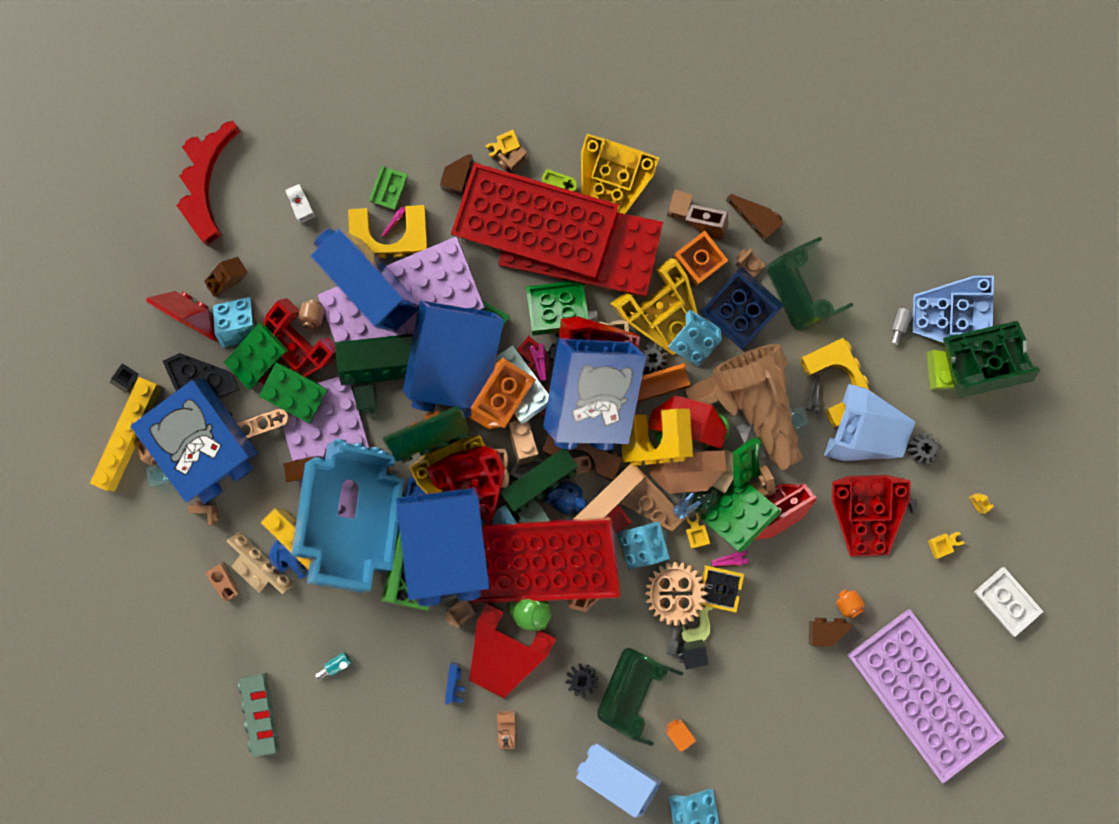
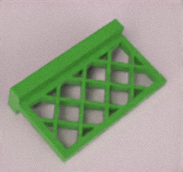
[380,525,429,611]

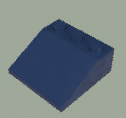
[700,267,784,350]

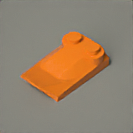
[470,357,535,429]

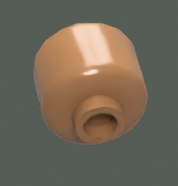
[298,300,325,330]

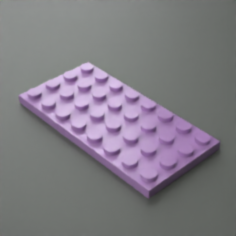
[318,236,485,342]
[277,377,370,519]
[847,609,1004,784]

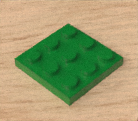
[526,281,589,336]
[700,482,781,554]

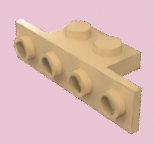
[226,532,294,595]

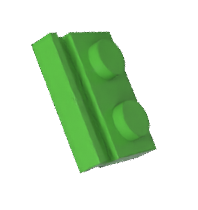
[369,166,408,211]

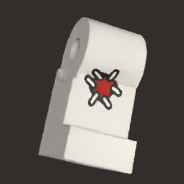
[285,184,316,223]

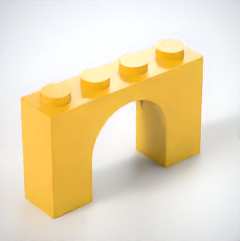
[348,205,428,260]
[799,338,869,428]
[622,409,693,466]
[261,508,310,570]

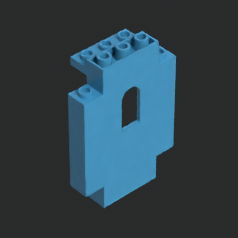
[291,439,404,593]

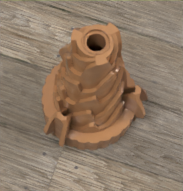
[713,344,803,470]

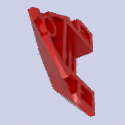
[427,446,505,525]

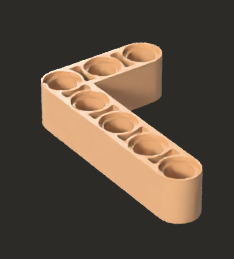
[573,464,646,520]

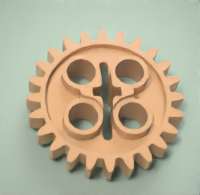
[645,562,708,625]

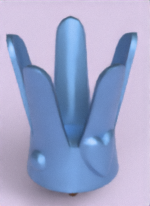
[673,492,701,519]

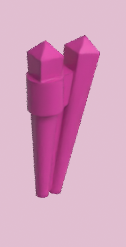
[382,207,406,237]
[530,343,547,381]
[711,550,750,567]

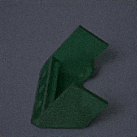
[767,236,854,331]
[597,648,684,746]

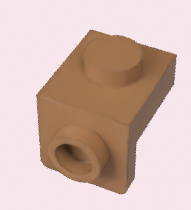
[188,501,219,525]
[445,600,476,628]

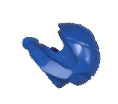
[268,539,309,579]

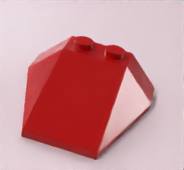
[145,291,218,342]

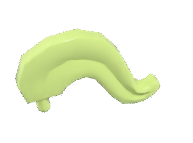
[681,606,713,642]

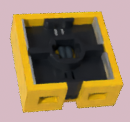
[701,565,744,612]

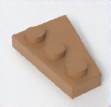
[619,476,686,531]

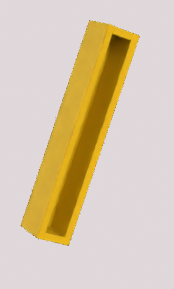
[90,377,163,492]

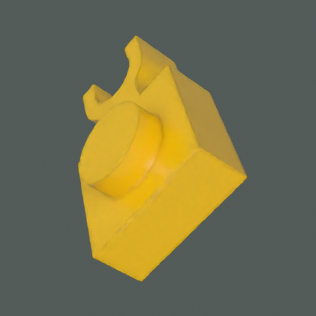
[485,130,521,158]
[968,493,994,514]
[686,513,710,549]
[927,532,964,559]

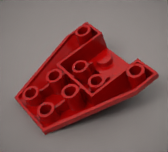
[831,475,911,556]

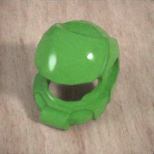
[507,599,551,631]

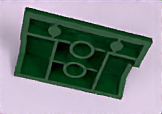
[943,320,1040,399]
[382,406,471,464]

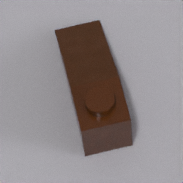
[726,194,783,242]

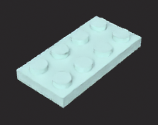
[495,345,549,424]

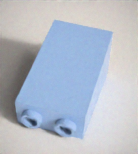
[576,743,663,818]

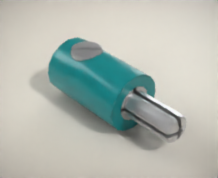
[315,652,352,680]

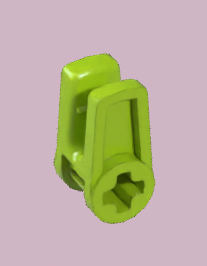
[542,169,577,192]

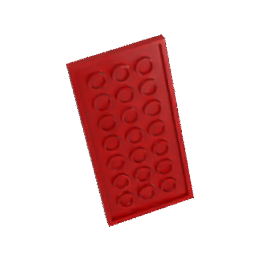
[451,163,619,279]
[498,212,664,297]
[470,518,621,603]

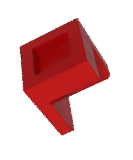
[604,504,632,534]

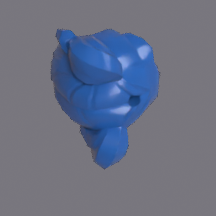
[545,481,588,515]

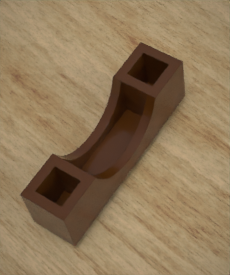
[542,434,623,480]

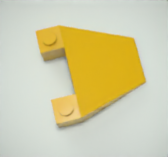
[610,258,698,355]

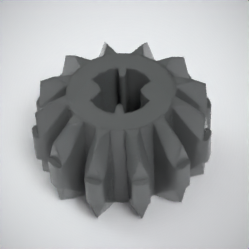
[639,343,668,374]
[907,432,941,465]

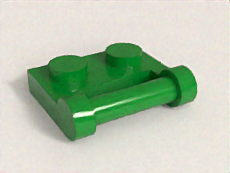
[732,438,761,487]

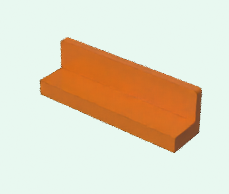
[637,363,690,403]

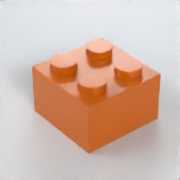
[673,231,729,287]

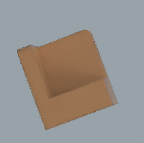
[667,190,693,220]

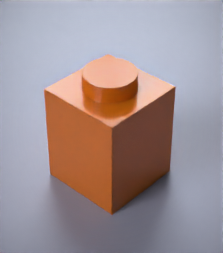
[665,719,696,753]

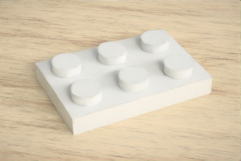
[974,567,1043,637]

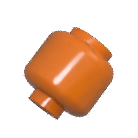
[836,589,865,619]

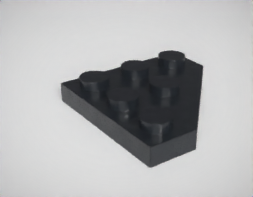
[163,353,240,399]

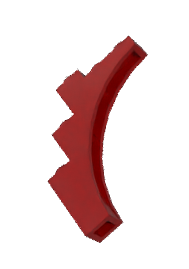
[176,120,241,245]

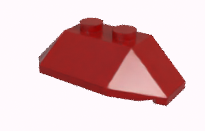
[648,395,727,449]
[755,484,817,539]

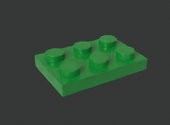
[224,322,288,390]
[259,362,328,424]

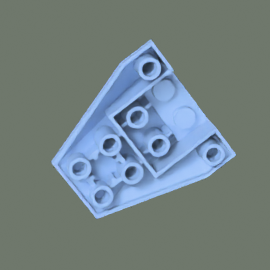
[913,276,994,343]
[824,384,915,461]

